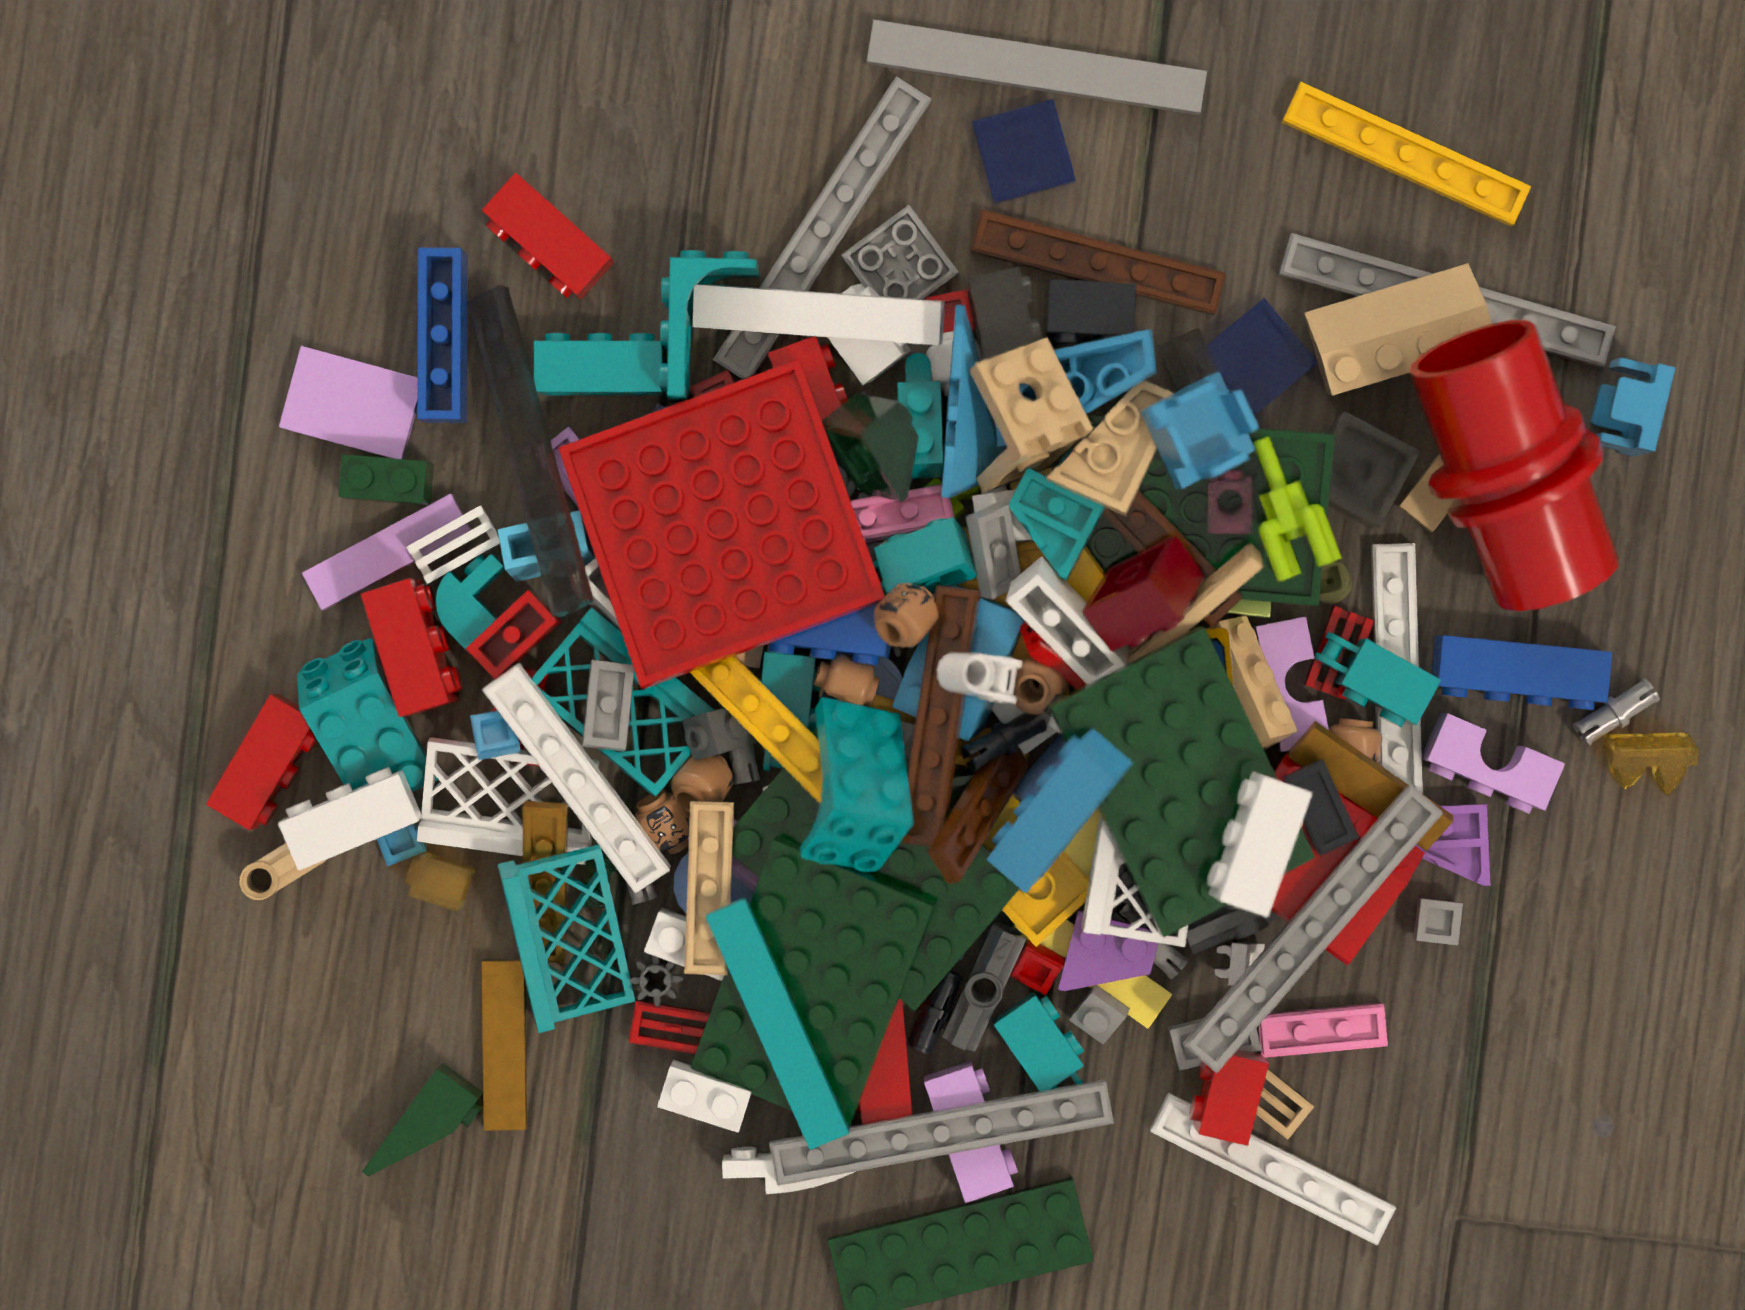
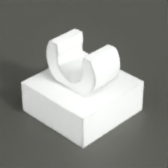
[1215,941,1265,986]

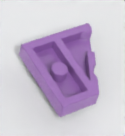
[1415,803,1491,886]
[1058,909,1159,991]

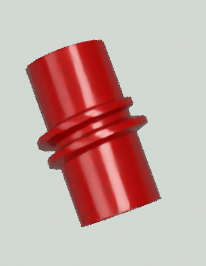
[1409,320,1619,611]

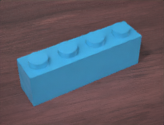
[986,729,1133,893]

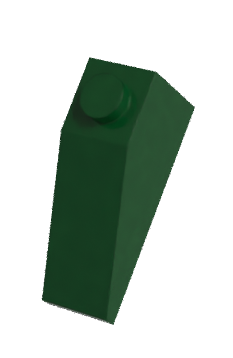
[362,1063,483,1177]

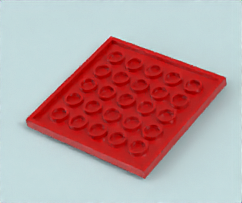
[558,359,885,689]

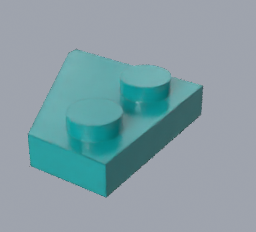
[1009,468,1105,581]

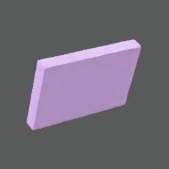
[279,346,417,459]

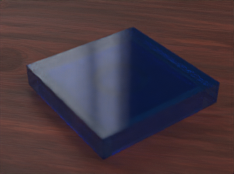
[972,99,1076,205]
[1198,298,1318,416]

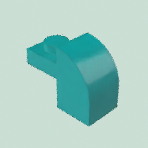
[436,554,505,650]

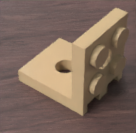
[969,338,1093,493]

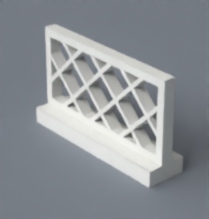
[417,737,599,865]
[1081,814,1188,947]

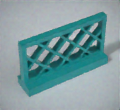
[531,607,715,797]
[497,844,635,1033]

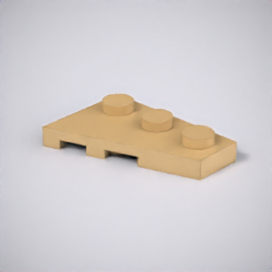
[1046,380,1173,516]

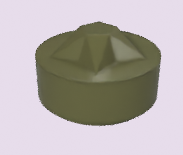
[1319,560,1353,603]

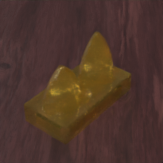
[1603,732,1699,796]

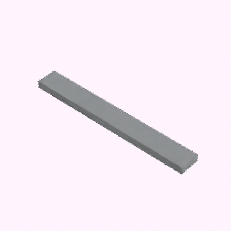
[867,20,1207,115]
[713,76,932,380]
[1278,233,1616,368]
[1183,784,1443,1073]
[769,1079,1114,1186]

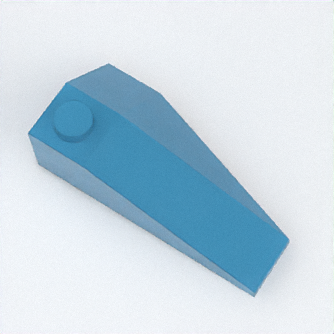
[941,304,1004,498]
[995,329,1157,448]

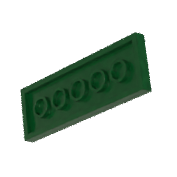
[828,1177,1094,1310]

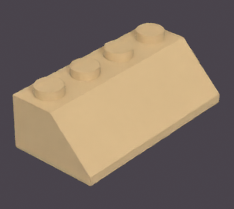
[1304,263,1492,396]

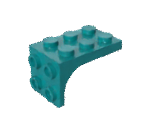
[660,250,759,403]
[297,638,438,792]
[800,697,913,872]

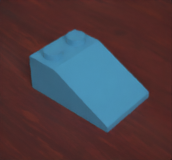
[892,585,1026,742]

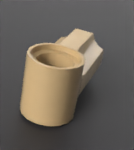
[240,843,326,900]

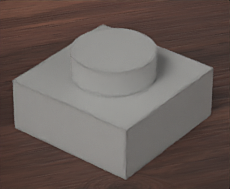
[1413,897,1463,945]
[1069,985,1130,1044]

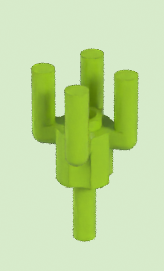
[1253,437,1342,582]

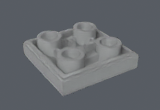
[841,205,959,300]

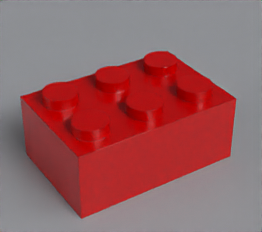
[361,578,463,717]

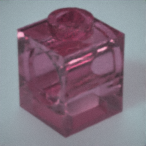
[1208,469,1252,533]

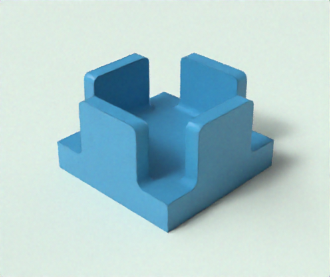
[1590,358,1676,457]
[1140,372,1259,489]

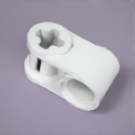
[937,653,1022,704]

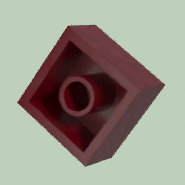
[1082,535,1205,652]

